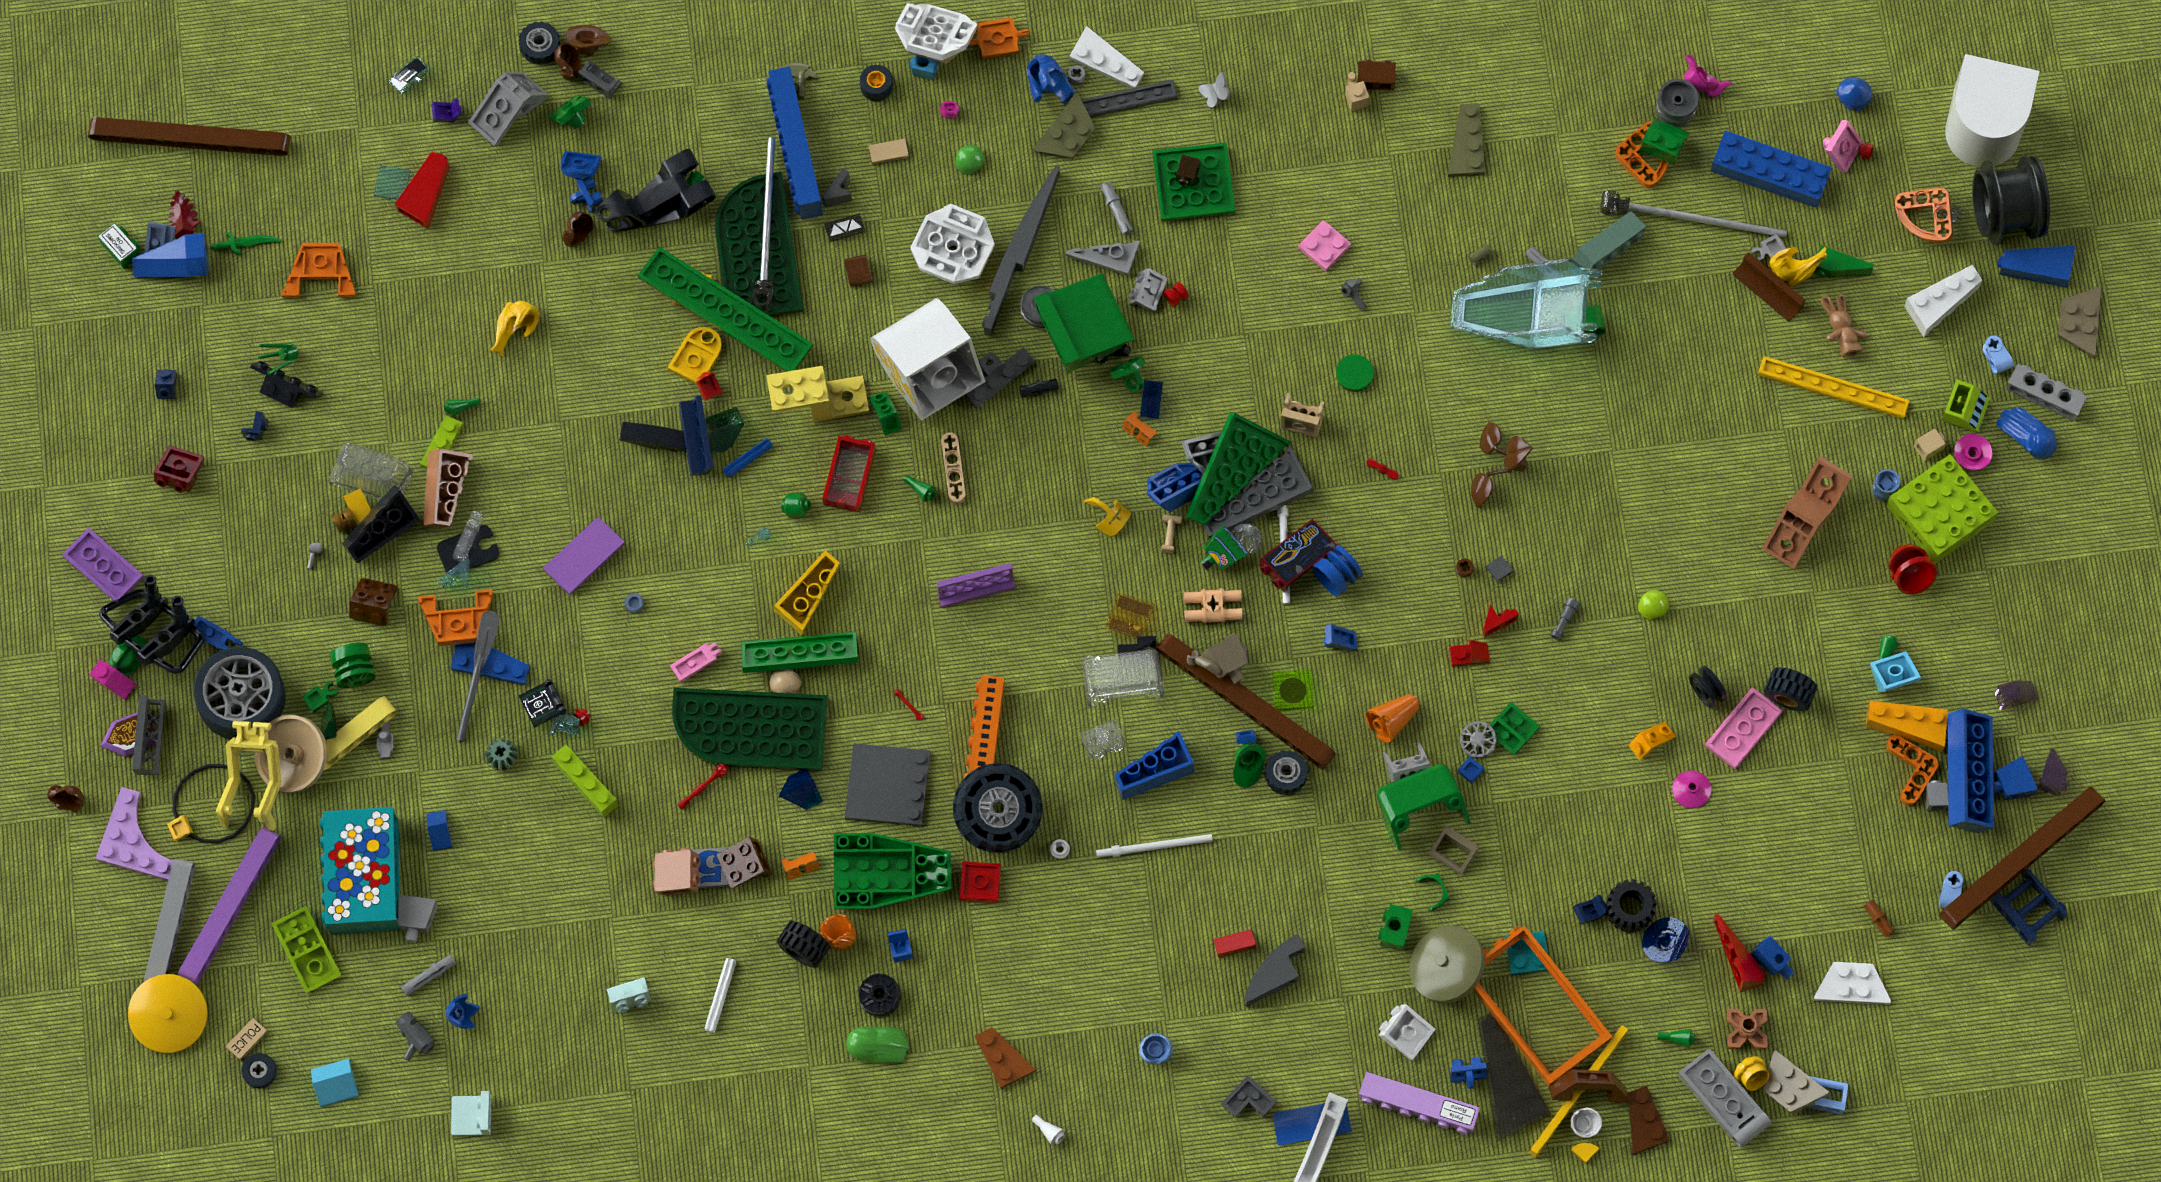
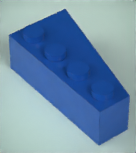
[1114,731,1195,800]

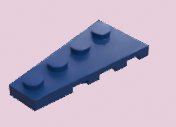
[450,643,530,686]

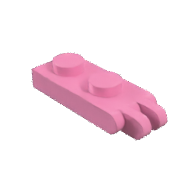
[670,642,722,683]

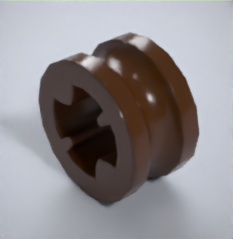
[1456,558,1474,578]

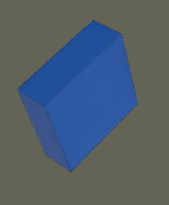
[1235,730,1257,744]
[1457,757,1485,784]

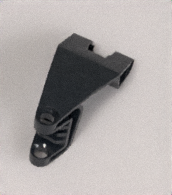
[596,149,716,232]

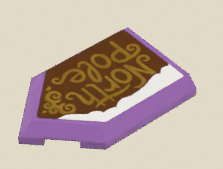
[101,711,158,757]

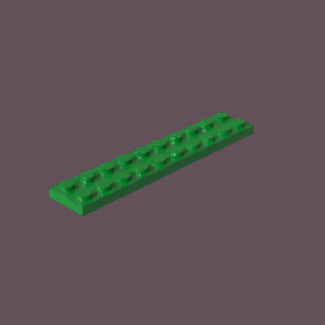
[637,246,814,372]

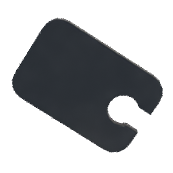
[437,525,500,576]

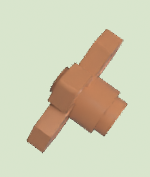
[1727,1009,1768,1049]

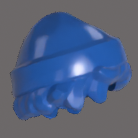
[1836,77,1872,111]

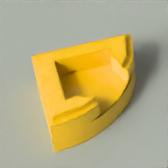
[1571,1143,1599,1164]

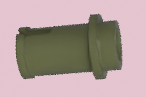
[1468,244,1493,266]

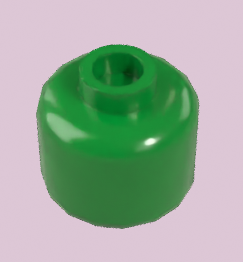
[781,493,811,518]

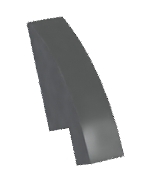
[1244,934,1305,1007]

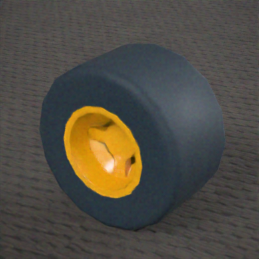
[860,65,893,101]

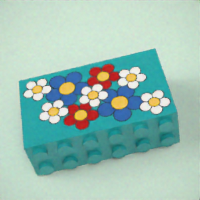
[320,807,400,934]

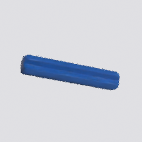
[723,438,773,478]

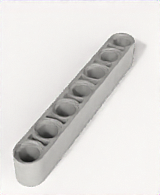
[144,859,195,982]

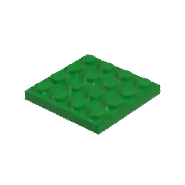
[1152,142,1236,222]

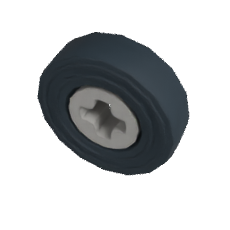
[241,1053,277,1089]

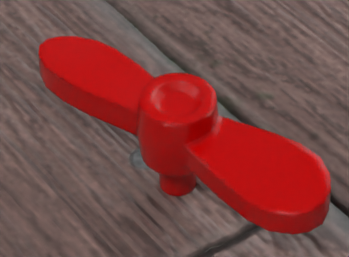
[1366,458,1399,480]

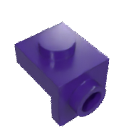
[431,98,462,123]

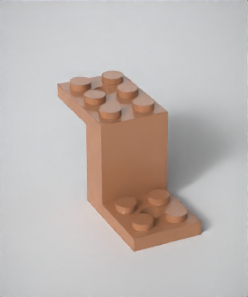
[1762,456,1853,569]

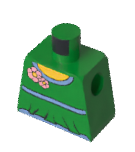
[1200,524,1248,570]

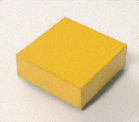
[167,815,194,841]

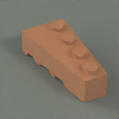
[423,448,473,529]

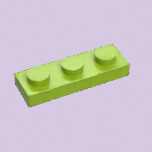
[420,415,463,469]

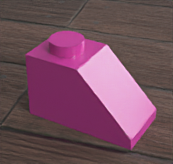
[89,659,136,700]

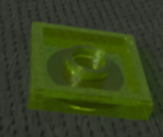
[1272,669,1314,710]

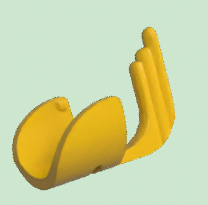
[1084,497,1131,536]

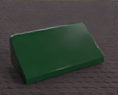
[321,702,337,740]

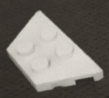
[1814,962,1891,1005]

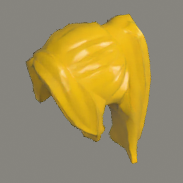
[1769,247,1827,287]
[491,301,540,356]

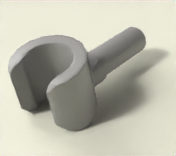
[307,543,321,569]

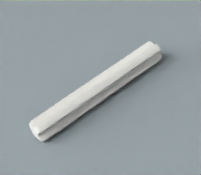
[705,958,736,1033]

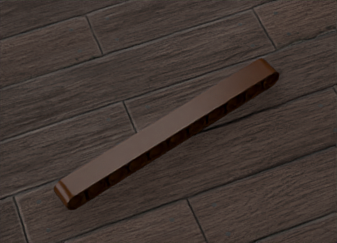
[88,117,291,156]
[1156,633,1336,770]
[1939,786,2106,930]

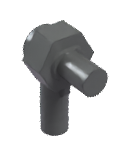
[1341,278,1366,310]

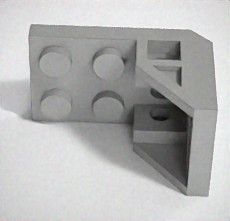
[468,72,549,146]

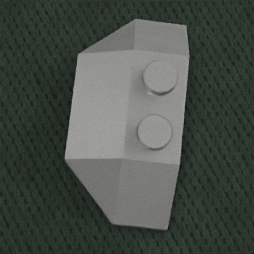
[1182,432,1221,474]

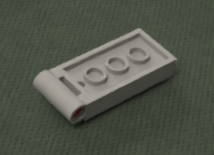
[1678,1048,1772,1148]

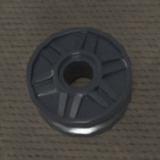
[1689,666,1727,709]
[859,973,901,1018]

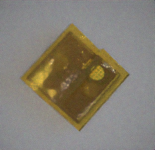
[1105,592,1155,638]

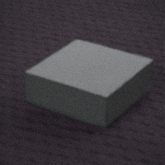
[1486,555,1513,583]

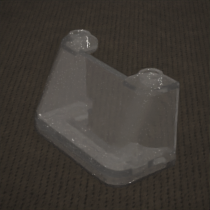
[1082,647,1164,708]

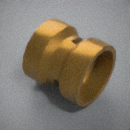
[331,508,357,533]

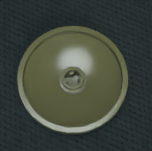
[1409,925,1485,1003]

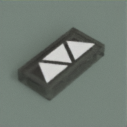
[824,213,865,242]

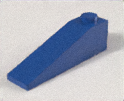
[132,233,209,277]

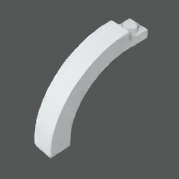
[1293,1093,1348,1182]

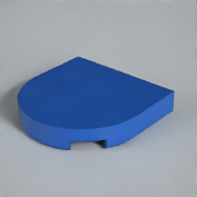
[560,151,601,178]

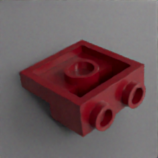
[154,445,204,493]

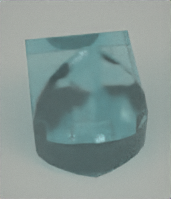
[551,714,580,737]

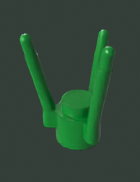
[258,342,299,375]

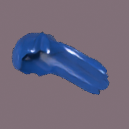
[1996,407,2057,460]

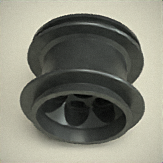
[1972,155,2050,245]

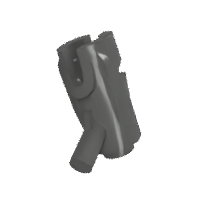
[395,1011,435,1061]

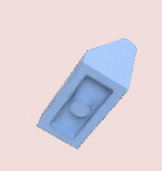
[1805,1076,1848,1115]

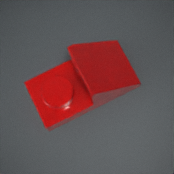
[1482,604,1519,638]
[1449,640,1490,667]

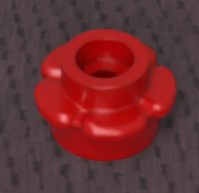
[1859,142,1874,159]
[573,708,590,726]

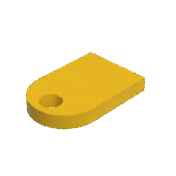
[668,327,722,384]

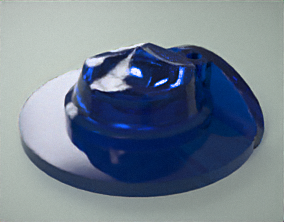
[1642,917,1689,963]

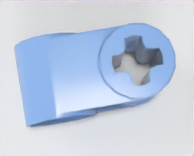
[1983,336,2014,374]
[1939,871,1963,908]

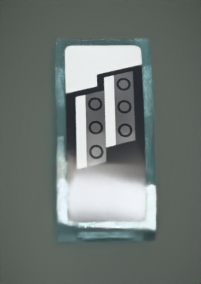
[388,56,430,94]

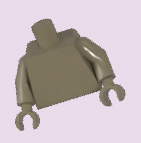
[1187,634,1247,684]

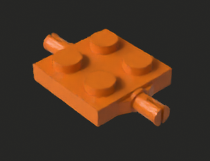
[968,17,1029,60]

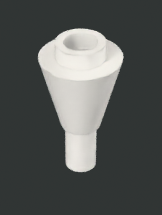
[1032,1115,1065,1145]

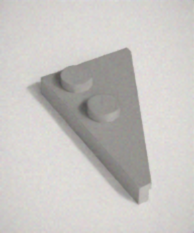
[1066,241,1140,276]

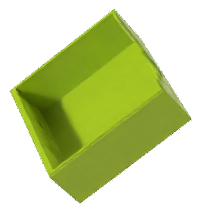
[1886,454,1998,564]

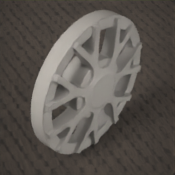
[1460,721,1496,758]

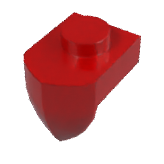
[696,372,723,401]

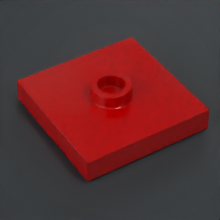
[959,861,1001,903]

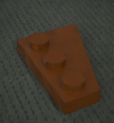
[1628,1086,1670,1155]

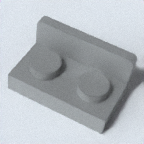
[1129,268,1167,312]

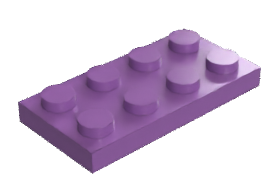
[62,527,144,603]

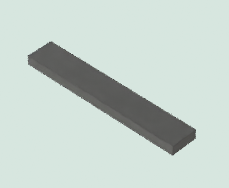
[1065,80,1178,118]

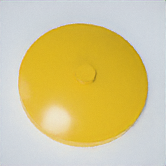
[128,974,208,1053]

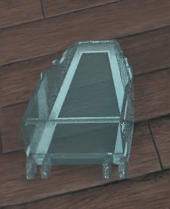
[1450,258,1602,349]

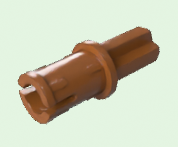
[1863,900,1894,937]

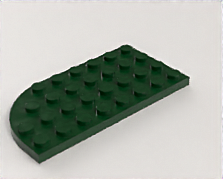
[715,172,804,317]
[672,688,828,771]

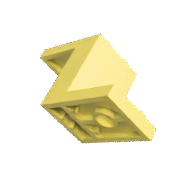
[766,366,869,423]

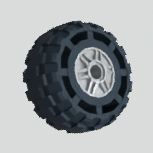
[953,763,1043,853]

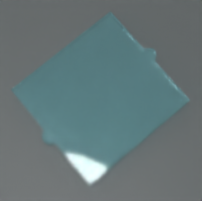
[374,165,411,200]

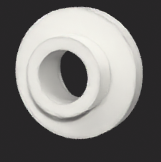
[1050,839,1070,859]

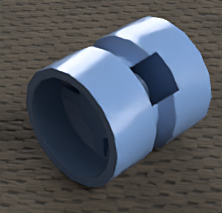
[1872,469,1900,502]

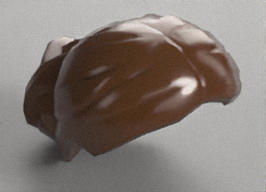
[555,44,581,81]
[562,211,593,247]
[47,785,84,813]

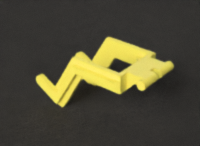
[216,721,281,831]

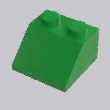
[1640,118,1689,165]

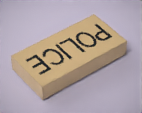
[225,1018,268,1061]

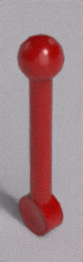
[894,689,923,721]

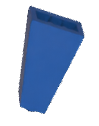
[1997,245,2075,287]

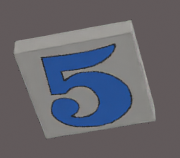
[692,847,729,889]

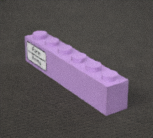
[1359,1072,1480,1135]

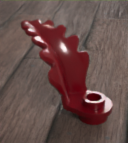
[168,190,200,239]

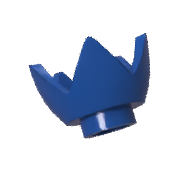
[446,993,480,1029]

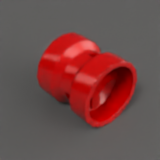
[1163,282,1189,307]

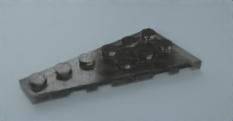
[1477,1013,1551,1142]

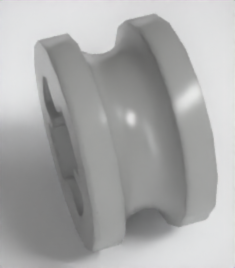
[1068,65,1085,84]

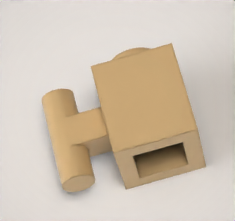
[1345,72,1369,112]

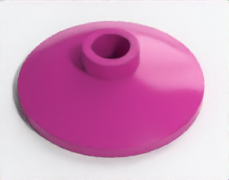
[1954,434,1992,471]
[1672,771,1711,808]

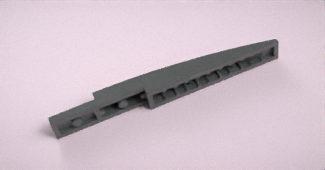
[982,165,1060,336]

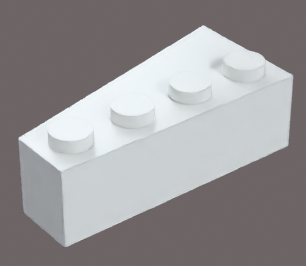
[1904,265,1982,337]

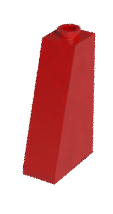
[395,151,450,229]

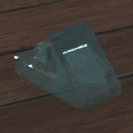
[437,557,471,588]

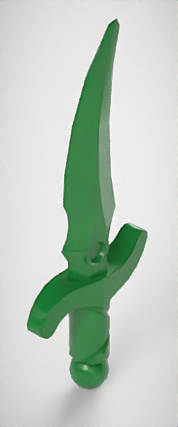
[211,232,281,255]

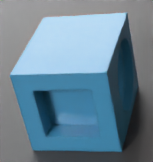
[909,55,939,80]

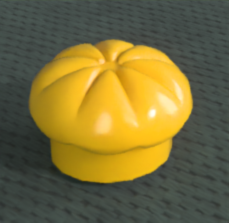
[1734,1056,1769,1091]

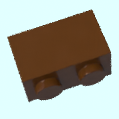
[1357,60,1396,90]

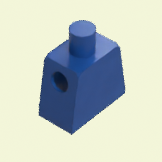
[1993,756,2038,800]
[1750,936,1794,980]

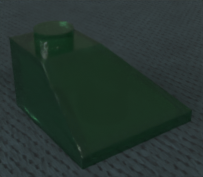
[705,407,745,453]

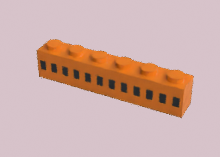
[964,675,1005,778]

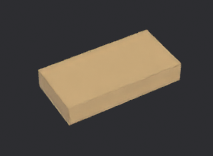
[869,138,909,165]

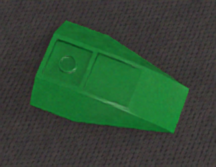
[834,833,951,910]

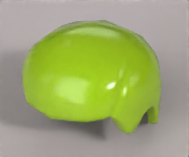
[1638,590,1669,620]

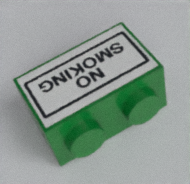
[97,223,140,269]

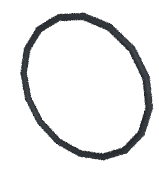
[172,764,255,843]

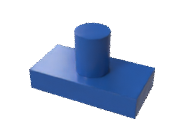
[1324,624,1357,652]

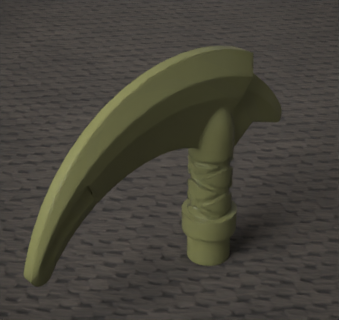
[765,63,818,100]

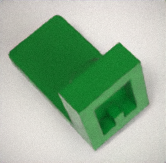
[869,392,902,436]

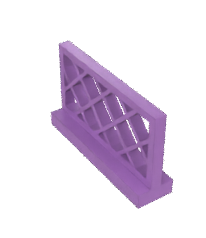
[936,563,1016,608]

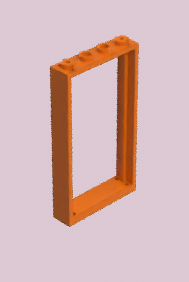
[1473,925,1613,1087]

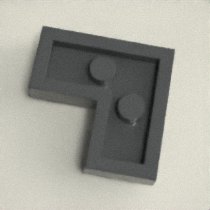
[1221,1075,1277,1118]

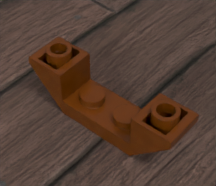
[1549,1070,1630,1103]

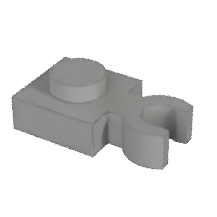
[1750,234,1786,262]

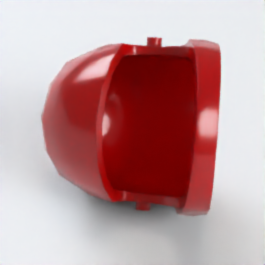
[1889,544,1937,595]

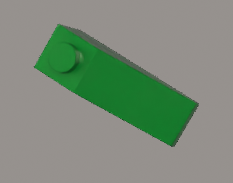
[1814,245,1874,278]

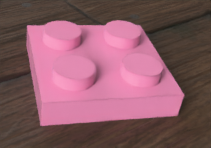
[1298,220,1351,271]

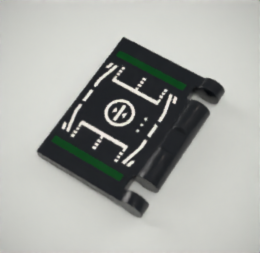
[519,679,567,728]

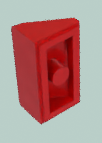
[1213,929,1256,958]

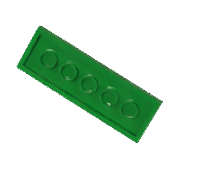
[741,631,858,673]

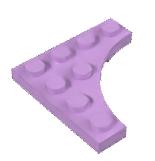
[95,787,173,881]

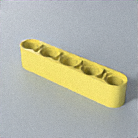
[323,696,397,771]

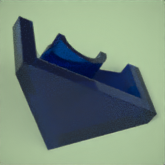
[779,770,823,810]

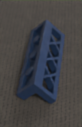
[679,395,713,476]

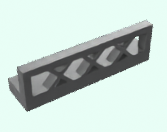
[132,695,166,775]

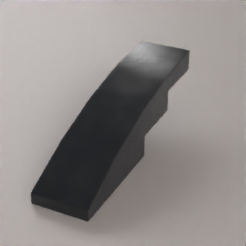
[619,422,686,452]

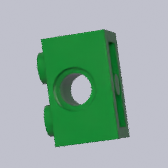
[1378,904,1413,951]

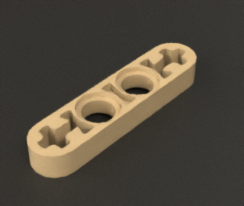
[941,432,966,505]

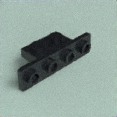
[250,361,323,408]

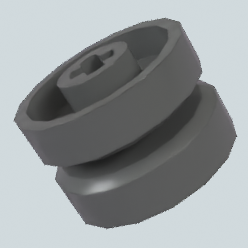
[1656,79,1699,127]

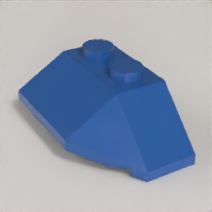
[1147,463,1203,512]

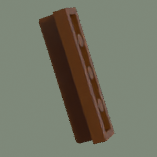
[1733,252,1806,321]

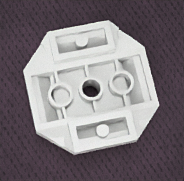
[895,3,977,64]
[910,204,995,284]

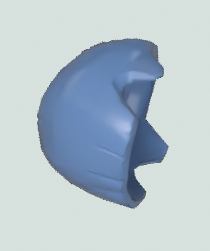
[1140,1033,1173,1065]

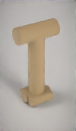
[1161,514,1182,554]

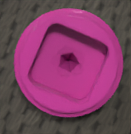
[940,101,959,119]

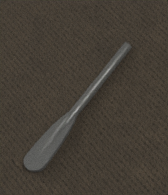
[456,611,499,742]

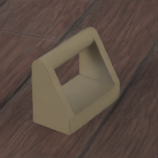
[1429,825,1479,875]

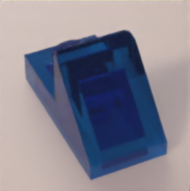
[1140,379,1163,419]

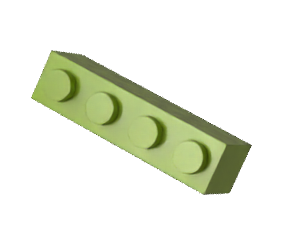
[551,745,619,818]

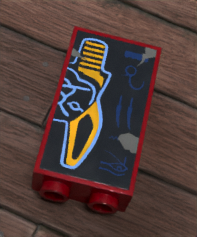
[1259,518,1337,592]

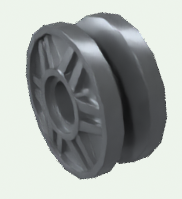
[1021,285,1054,328]

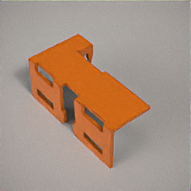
[1122,411,1157,447]
[781,851,820,880]

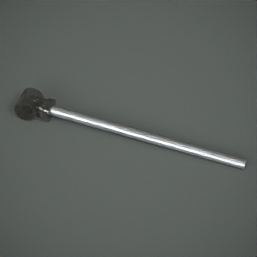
[752,137,775,313]
[1599,190,1787,238]

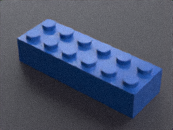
[1711,131,1832,208]
[1948,709,1994,833]

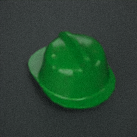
[109,635,147,677]
[1233,743,1266,788]

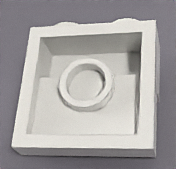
[1378,1004,1436,1060]

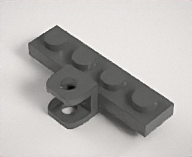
[965,347,1035,408]

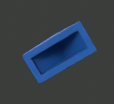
[426,810,452,851]

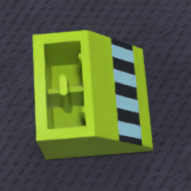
[1942,379,1990,433]

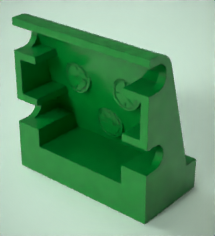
[1034,274,1136,374]

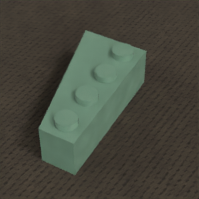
[1569,211,1646,283]

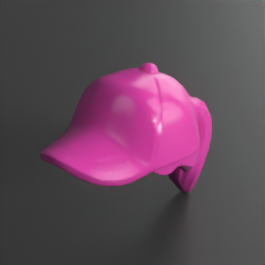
[1684,55,1732,98]

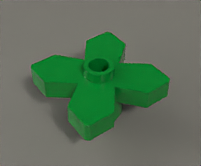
[548,94,591,129]

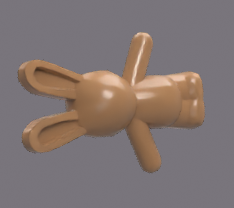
[1820,294,1867,357]

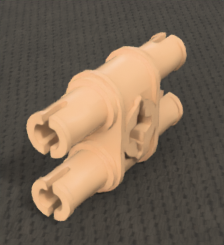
[1184,588,1242,624]

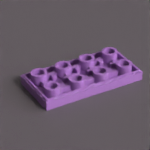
[543,517,625,595]

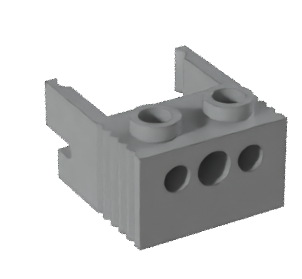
[1383,742,1431,783]

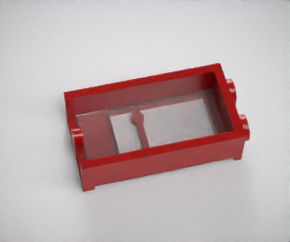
[822,435,876,513]

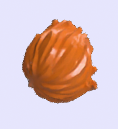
[820,914,857,951]

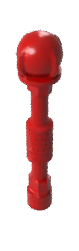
[677,764,728,810]

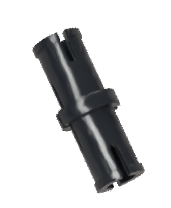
[1019,378,1059,398]

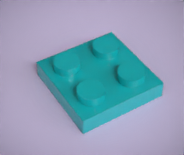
[1505,931,1548,976]

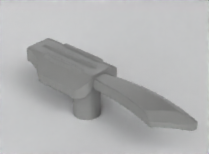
[377,720,394,759]

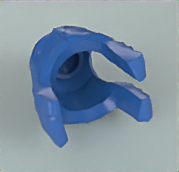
[1026,54,1075,104]

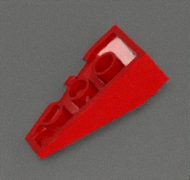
[1713,914,1765,992]

